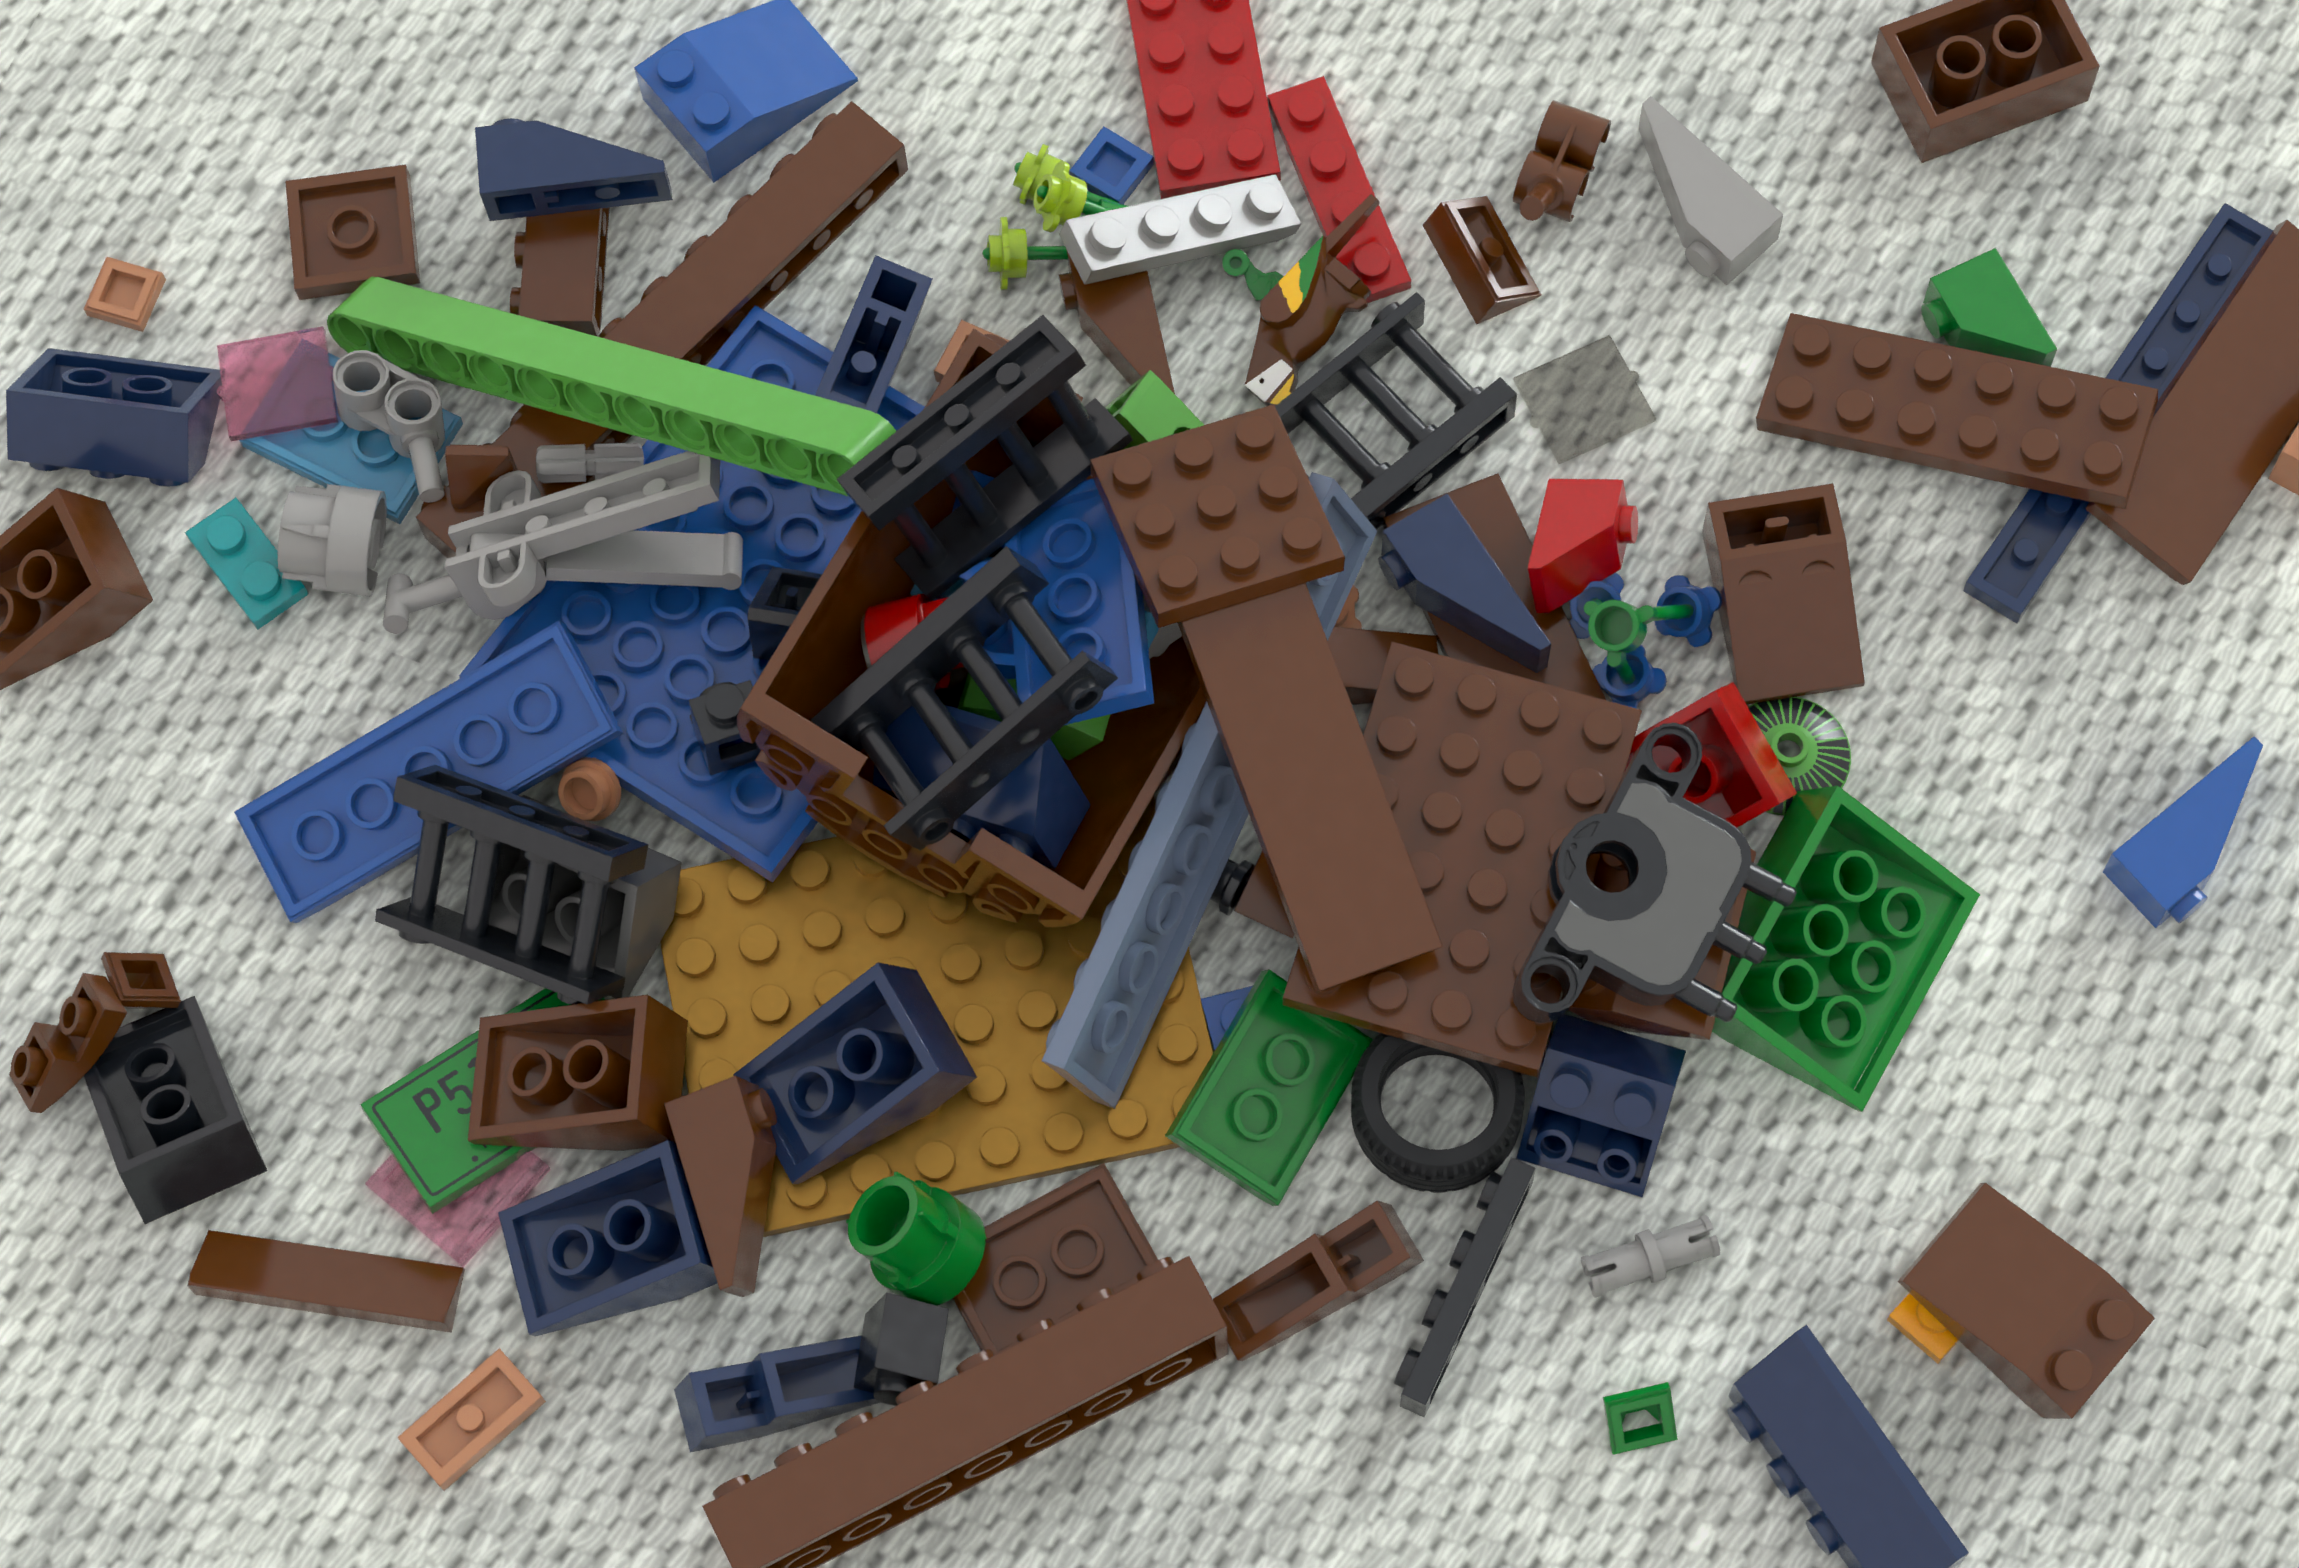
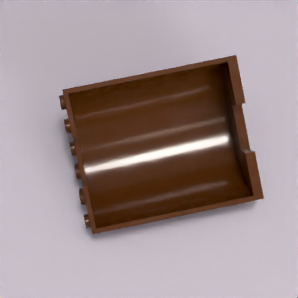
[737,329,1206,927]

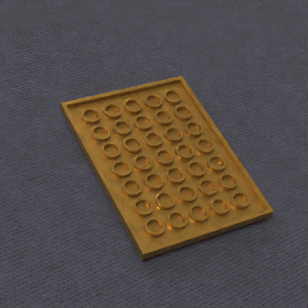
[660,795,1213,1237]

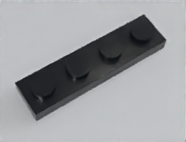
[1394,1157,1536,1417]

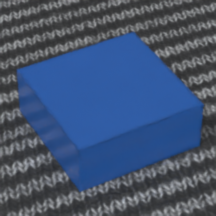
[1069,126,1154,205]

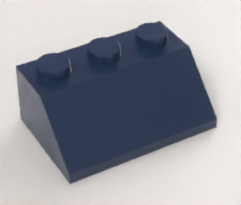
[6,348,226,487]
[872,705,1091,869]

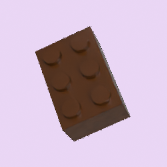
[1871,0,2100,163]

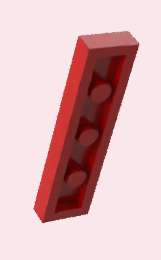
[1267,76,1411,303]

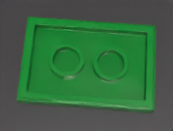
[1165,969,1373,1206]

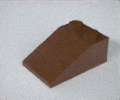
[0,488,153,690]
[468,994,688,1151]
[1897,1183,2155,1419]

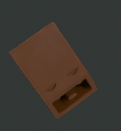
[1702,483,1865,705]

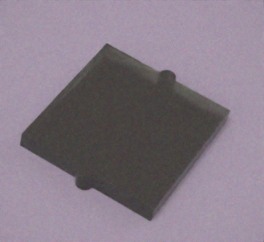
[1513,335,1656,464]

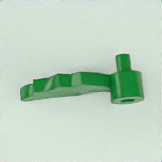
[1222,249,1284,301]

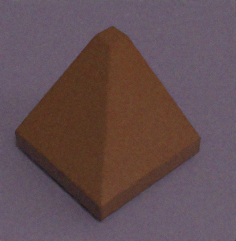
[445,444,518,509]

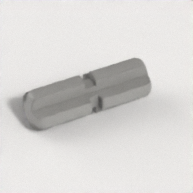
[536,443,644,483]

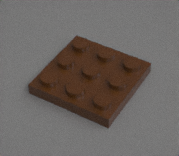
[1090,404,1345,628]

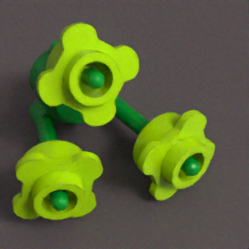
[982,144,1128,290]

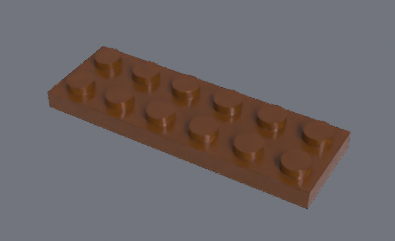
[1756,313,2158,509]

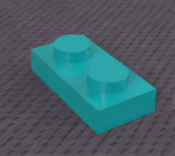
[185,497,309,630]

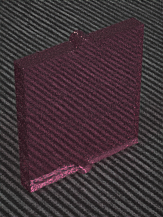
[217,326,338,442]

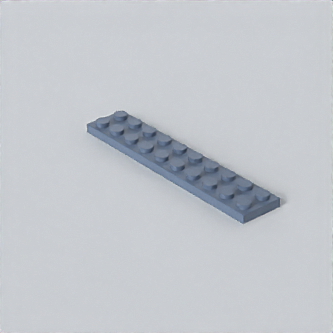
[1042,472,1377,1109]

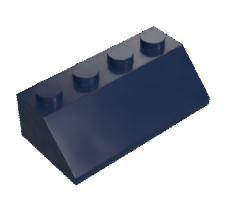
[1727,1325,1969,1568]

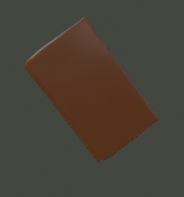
[1422,196,1541,325]

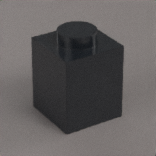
[853,1292,949,1406]

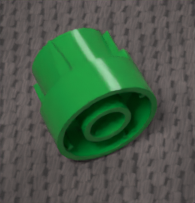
[846,1172,986,1306]

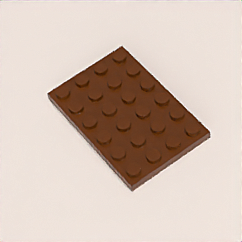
[1283,642,1642,1077]

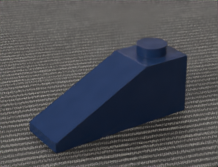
[475,118,673,221]
[815,255,933,413]
[1378,494,1551,673]

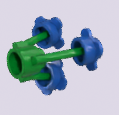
[1568,573,1722,709]

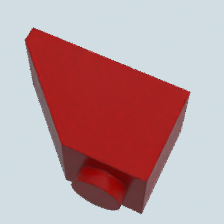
[1528,479,1638,613]

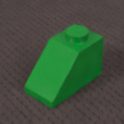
[1921,248,2057,367]

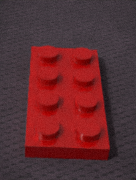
[1126,0,1281,199]

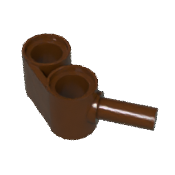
[1513,100,1611,222]

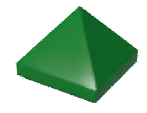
[1603,1382,1678,1455]

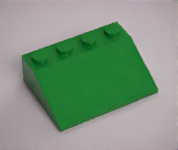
[1712,786,1980,1112]

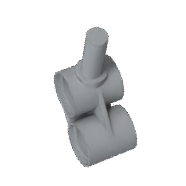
[333,350,445,503]

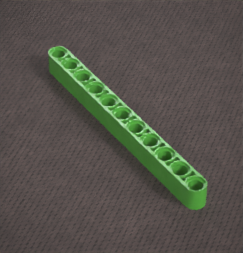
[327,277,896,496]

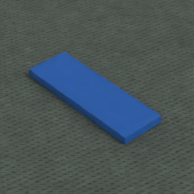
[234,621,624,923]

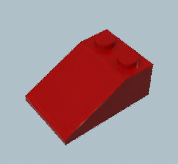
[1625,682,1797,828]

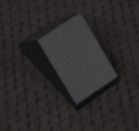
[747,566,822,660]

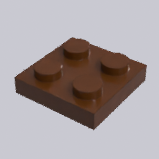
[285,164,420,300]

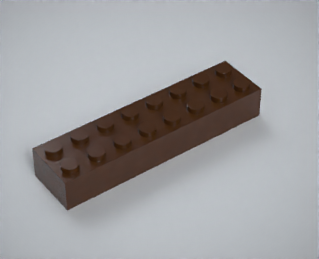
[702,1256,1229,1568]

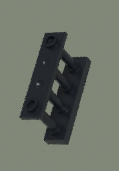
[1275,292,1517,530]
[836,315,1133,602]
[811,546,1118,851]
[375,765,649,1005]

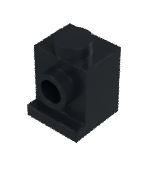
[689,680,761,776]

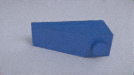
[2103,736,2263,928]

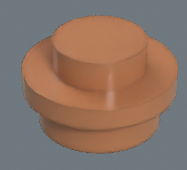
[558,757,621,821]

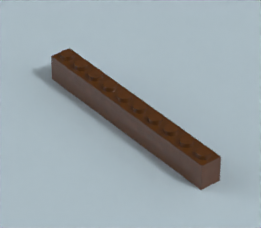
[416,101,908,558]

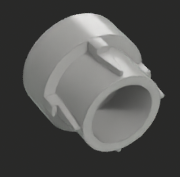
[278,484,387,597]

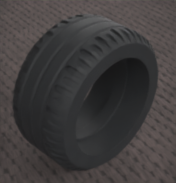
[1351,1033,1525,1193]

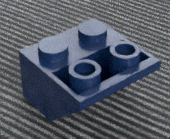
[1516,1014,1686,1197]

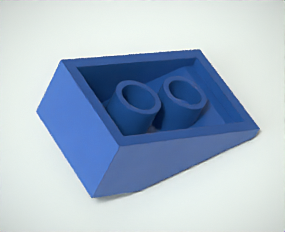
[634,0,858,183]

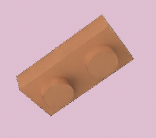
[397,1348,546,1491]

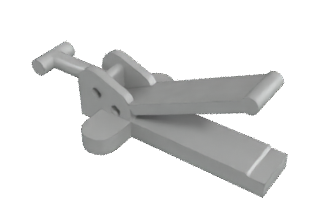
[383,451,743,634]

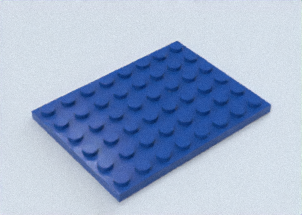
[459,305,925,883]

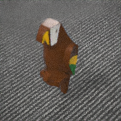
[1245,194,1380,406]

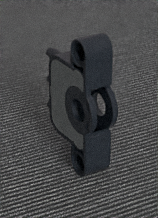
[1512,723,1797,1023]

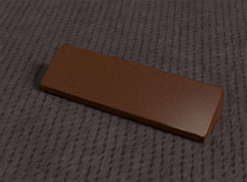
[187,1230,465,1333]

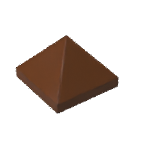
[101,952,181,1009]

